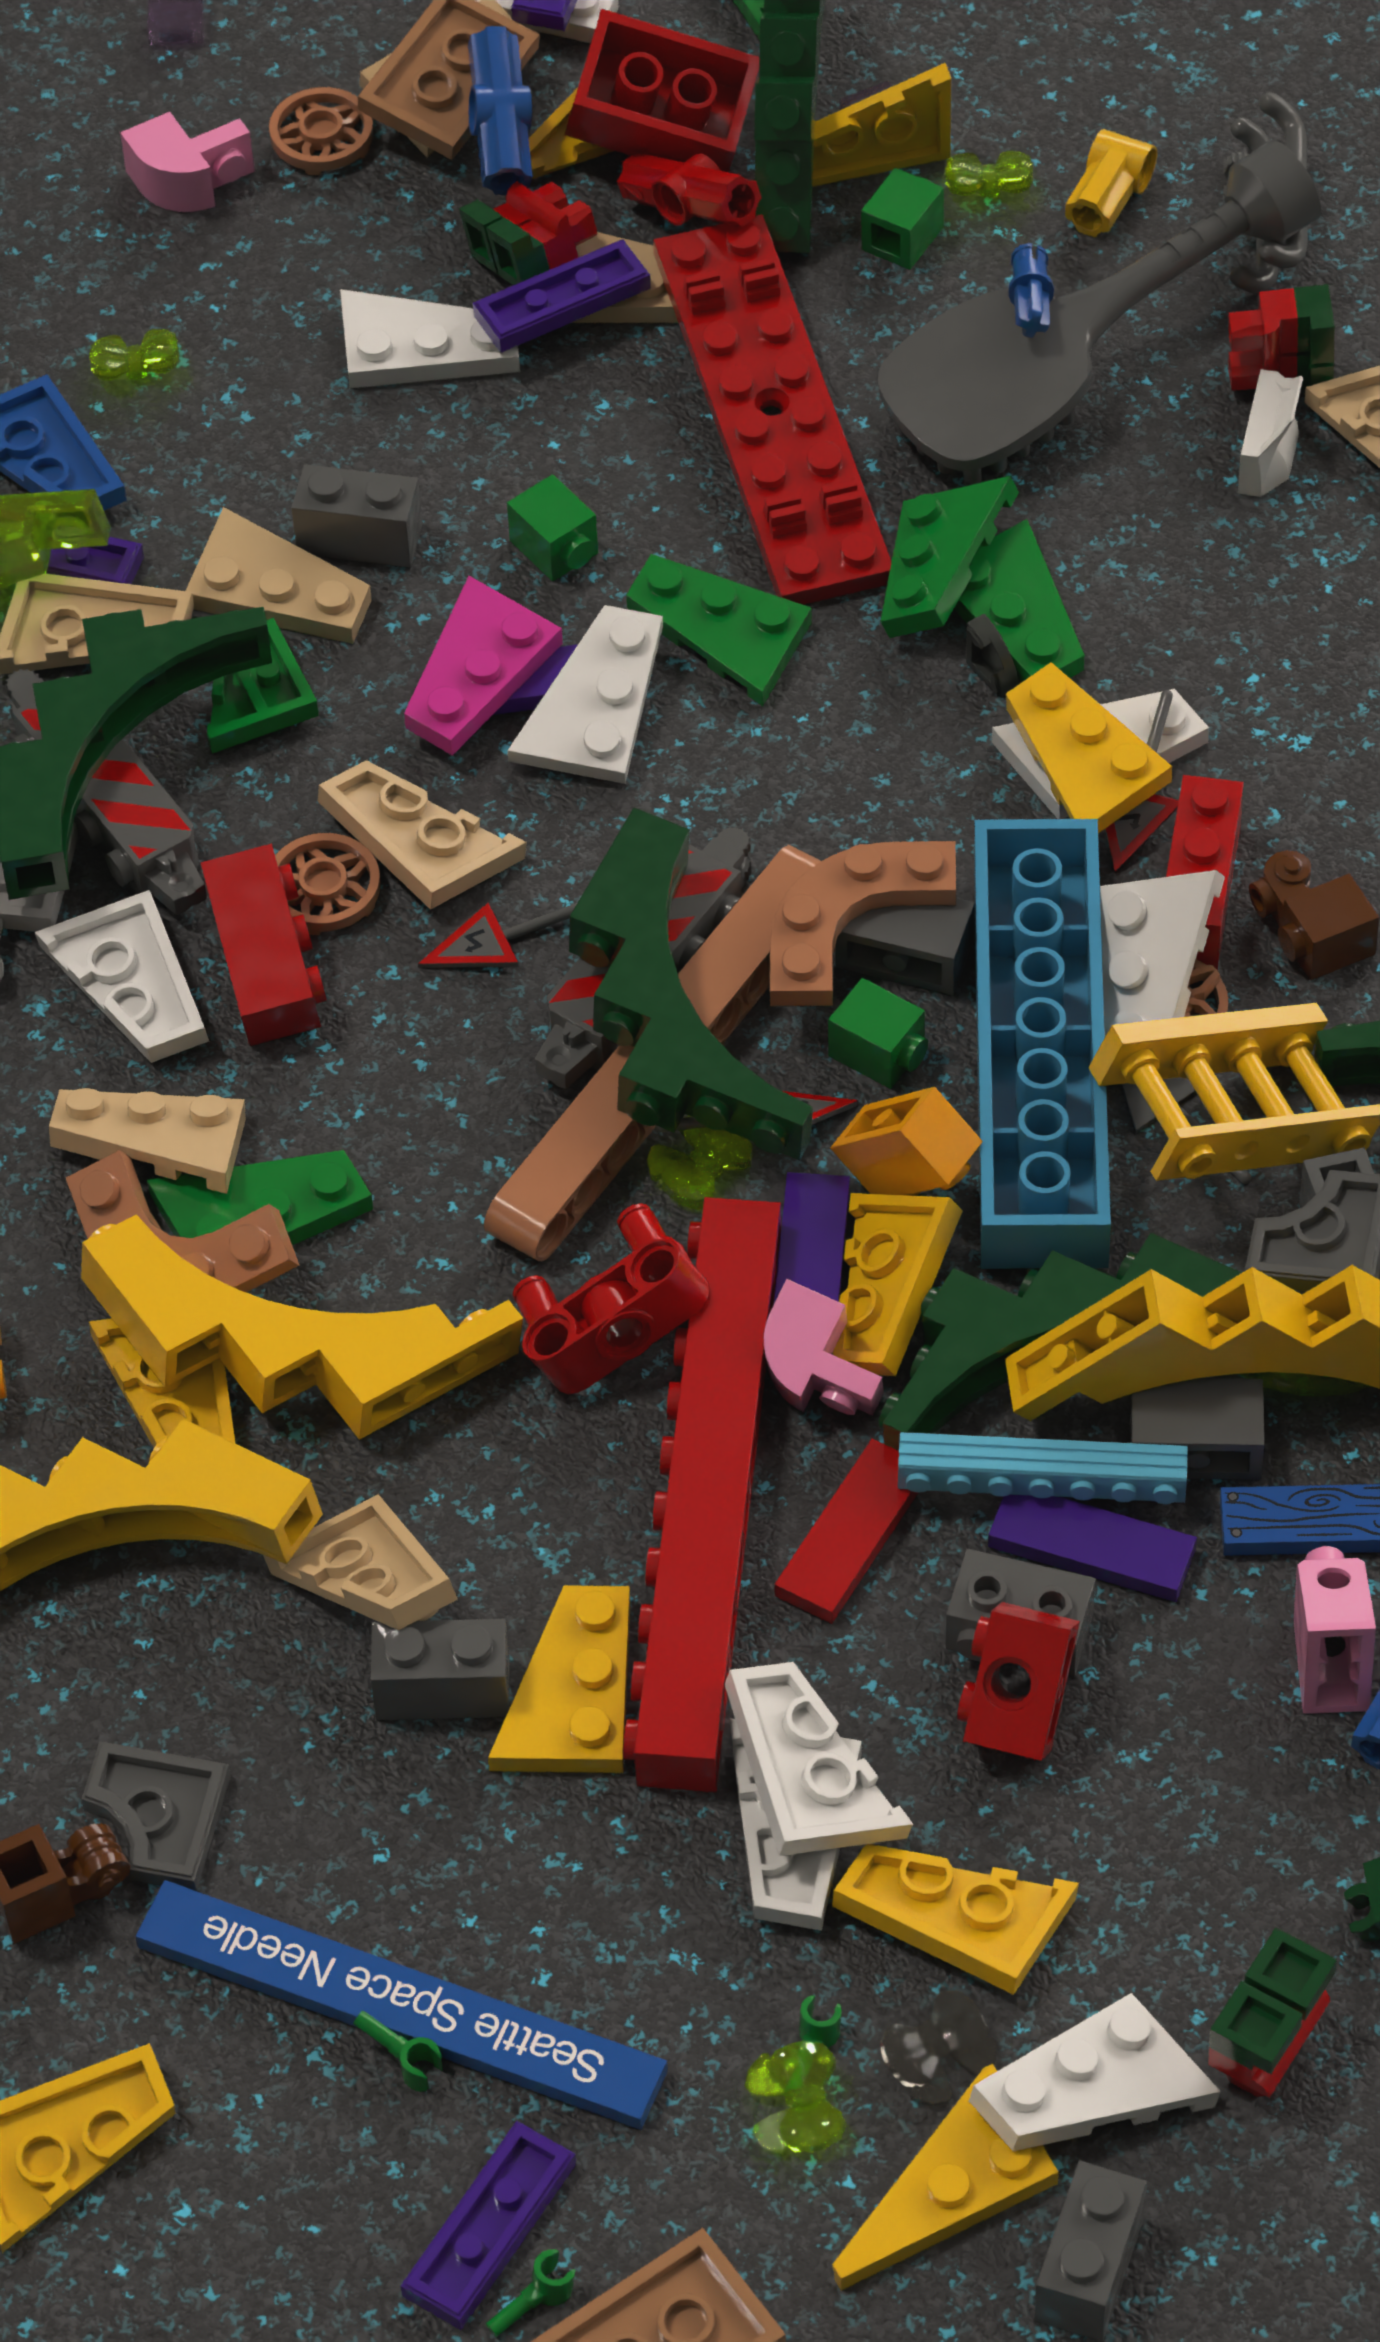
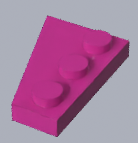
[404,576,563,756]

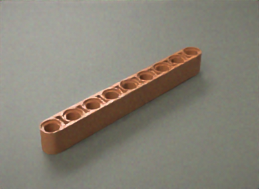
[484,845,821,1262]

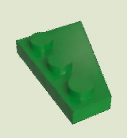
[880,476,1019,638]
[954,519,1084,682]
[626,554,812,707]
[147,1150,373,1245]

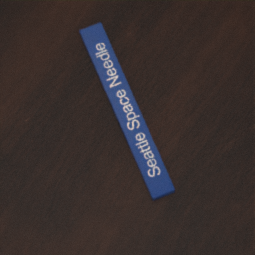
[135,1880,668,2130]

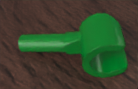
[785,1995,842,2097]
[353,2010,443,2092]
[485,2249,576,2337]

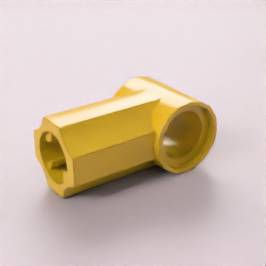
[1065,129,1158,238]

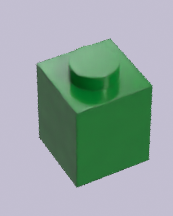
[861,168,944,270]
[507,474,598,582]
[828,978,929,1089]

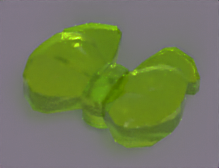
[945,150,1033,198]
[89,329,180,381]
[647,1115,753,1210]
[745,2041,847,2157]

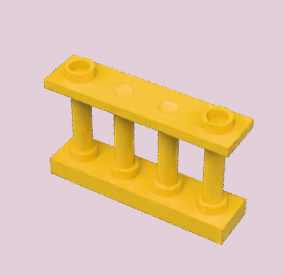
[1088,1003,1380,1181]

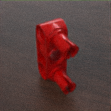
[512,1203,709,1394]

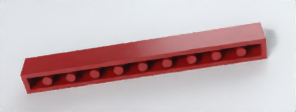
[623,1197,781,1792]

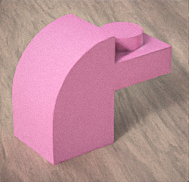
[120,112,255,212]
[764,1279,884,1416]

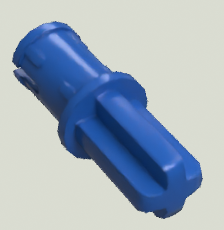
[1008,243,1054,338]

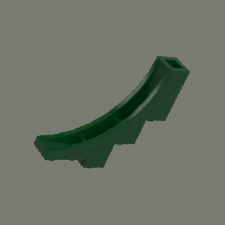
[754,0,826,253]
[0,606,272,900]
[569,808,813,1161]
[878,1233,1260,1451]

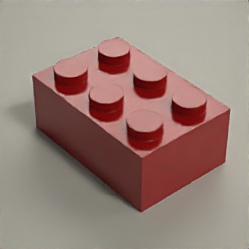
[564,8,759,172]

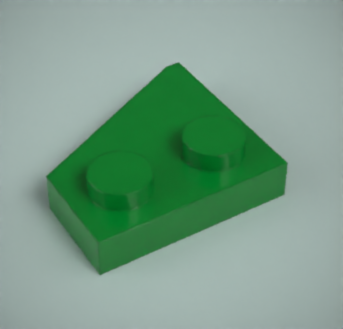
[207,618,319,754]

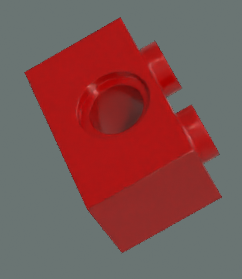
[957,1602,1080,1761]

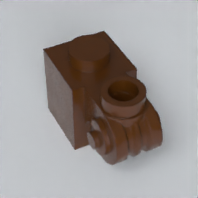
[1249,850,1379,981]
[0,1823,131,1944]

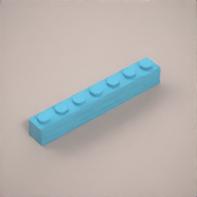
[898,1432,1188,1504]

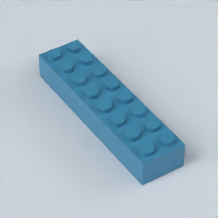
[974,819,1111,1269]

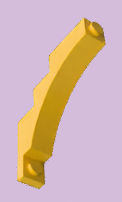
[81,1214,523,1440]
[1005,1265,1380,1421]

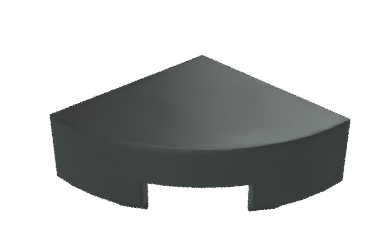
[966,614,1019,698]

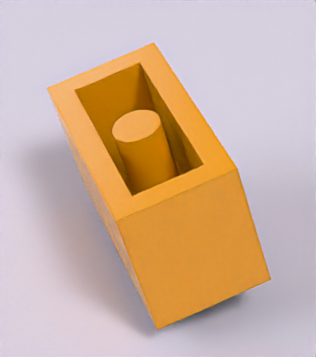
[830,1086,983,1196]

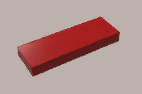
[774,1438,919,1624]

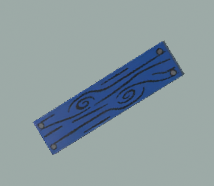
[1220,1484,1380,1555]

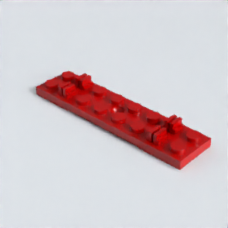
[653,215,892,605]

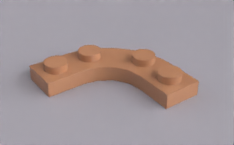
[770,841,956,1006]
[66,1150,300,1292]

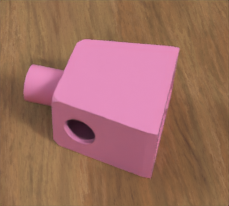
[1294,1546,1376,1714]

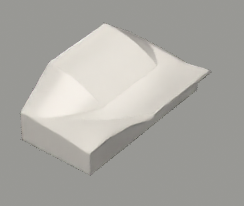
[1238,369,1303,497]

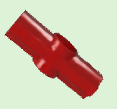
[617,153,762,227]

